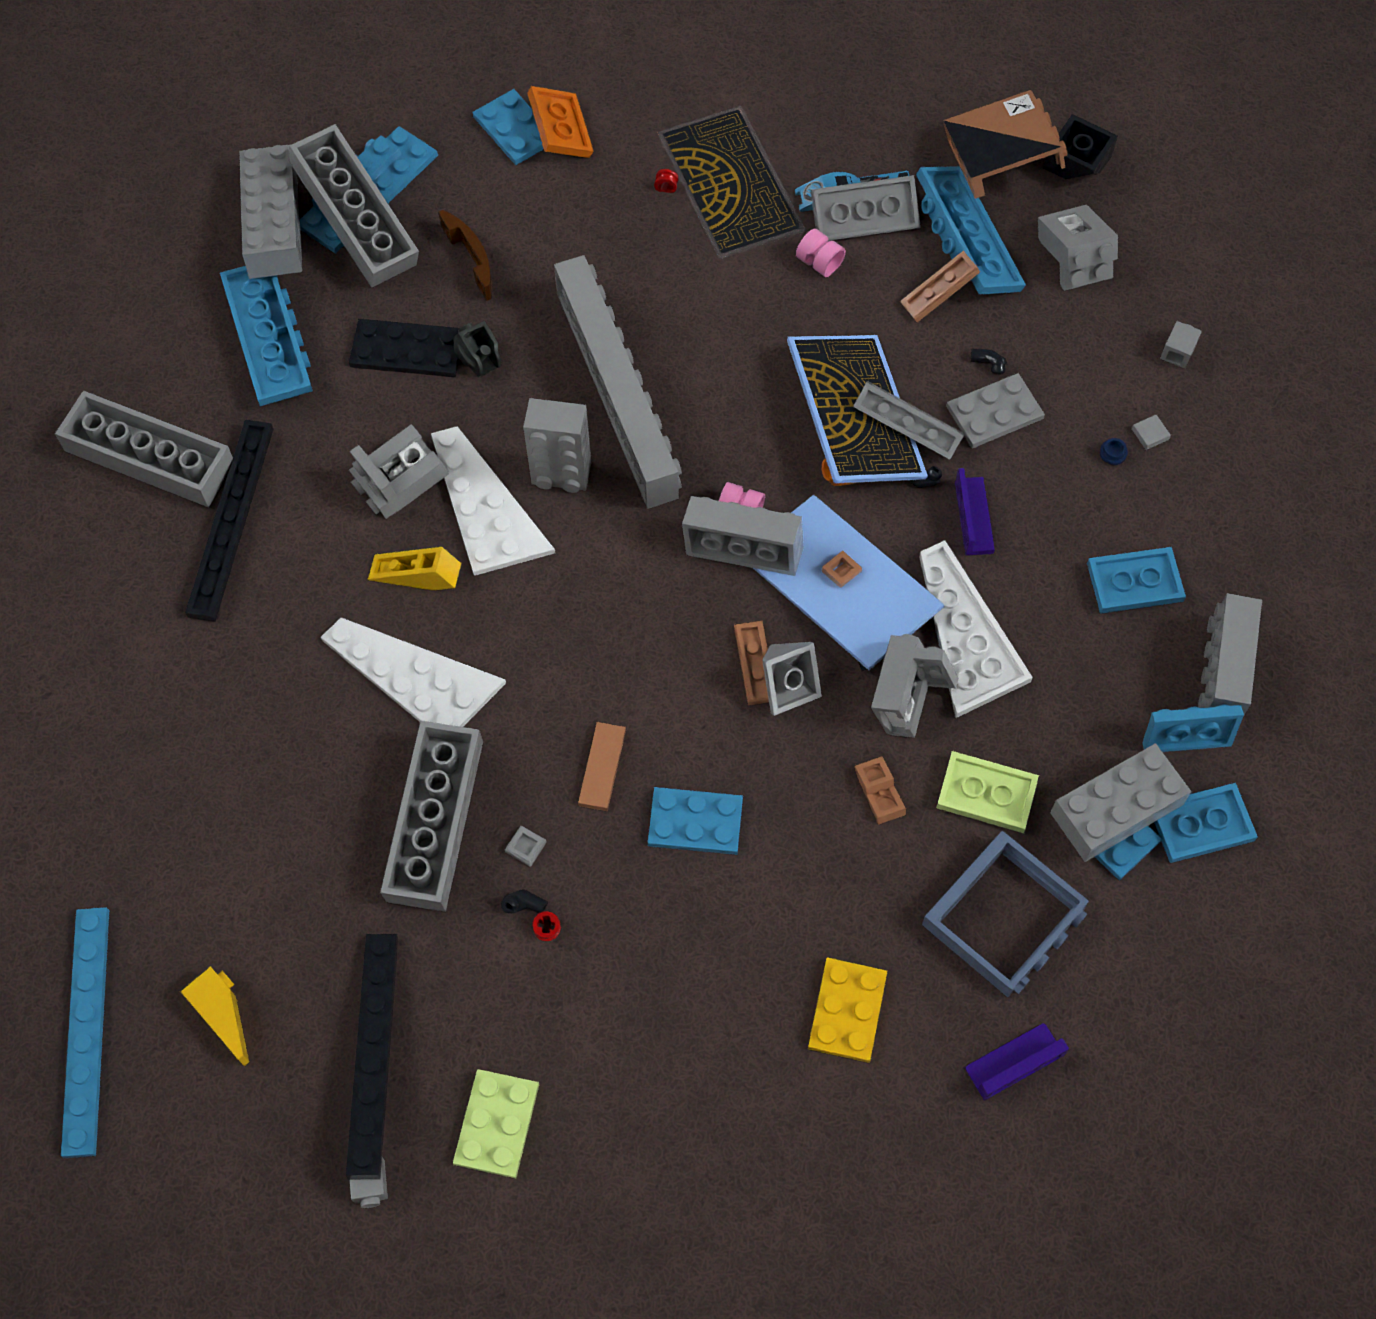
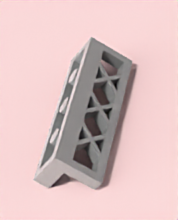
[853,381,964,459]

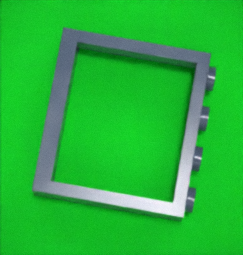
[922,831,1089,997]

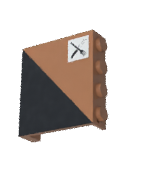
[943,90,1067,199]

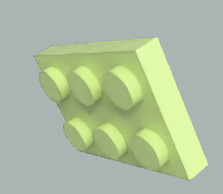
[936,751,1039,833]
[453,1069,539,1179]

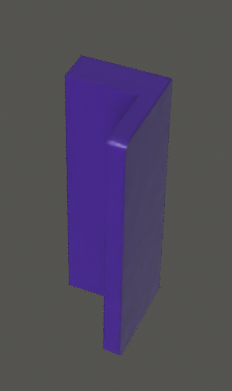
[955,468,995,556]
[965,1023,1069,1101]

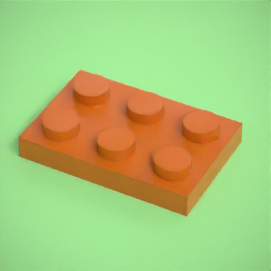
[527,86,594,158]

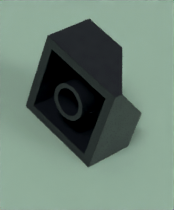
[1043,114,1118,179]

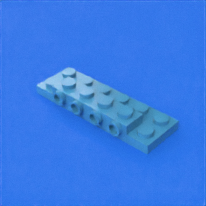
[300,126,438,254]
[916,166,1026,294]
[220,266,313,406]

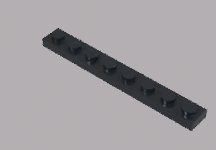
[185,420,274,622]
[346,934,398,1180]

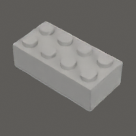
[523,398,591,493]
[682,496,803,576]
[1198,593,1262,715]
[1050,743,1191,862]

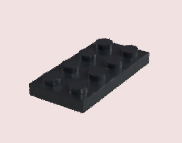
[349,318,460,377]

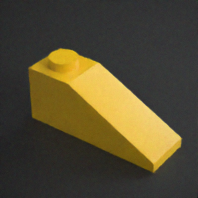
[368,547,461,590]
[181,966,249,1066]

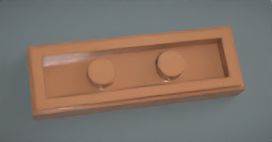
[900,250,980,322]
[734,621,769,705]
[578,722,626,811]

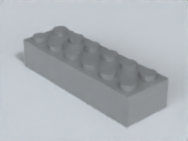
[289,124,419,288]
[239,144,302,279]
[55,391,233,507]
[380,721,483,912]

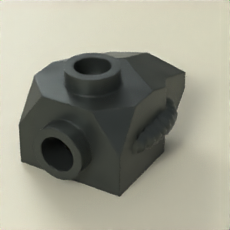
[454,321,501,377]

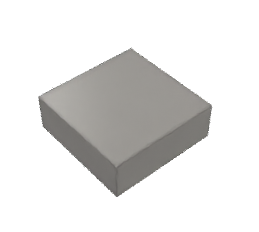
[1132,415,1171,450]
[505,826,547,867]

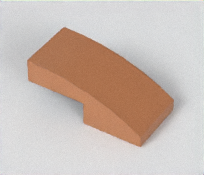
[822,551,862,588]
[855,757,906,825]

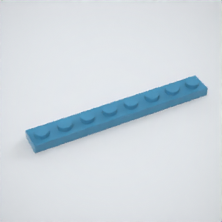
[61,907,109,1158]

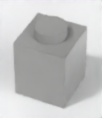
[1160,321,1202,368]
[350,1157,388,1208]

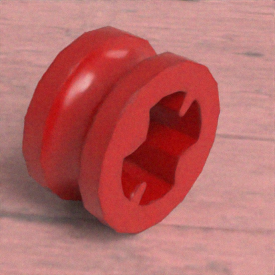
[654,169,679,193]
[533,911,561,941]

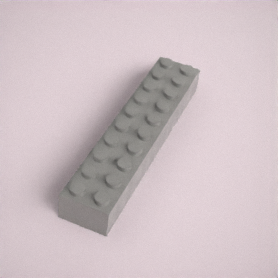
[554,255,682,509]

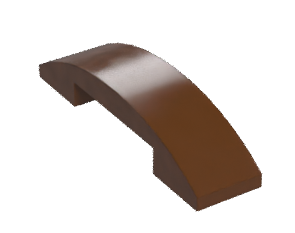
[438,210,492,301]

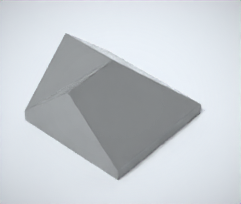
[762,642,822,716]

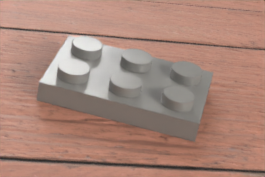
[946,373,1045,448]

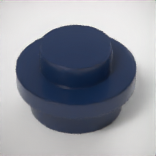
[1099,438,1128,465]

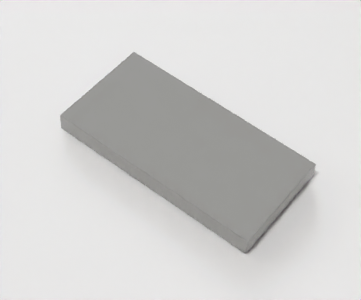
[811,175,921,241]

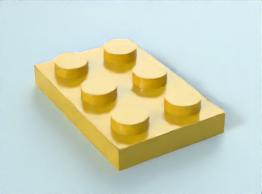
[808,957,887,1063]

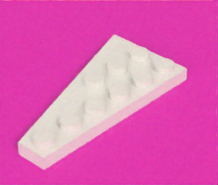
[431,426,555,576]
[919,541,1033,718]
[321,618,506,727]

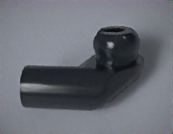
[971,348,1007,374]
[908,466,942,488]
[501,889,548,914]

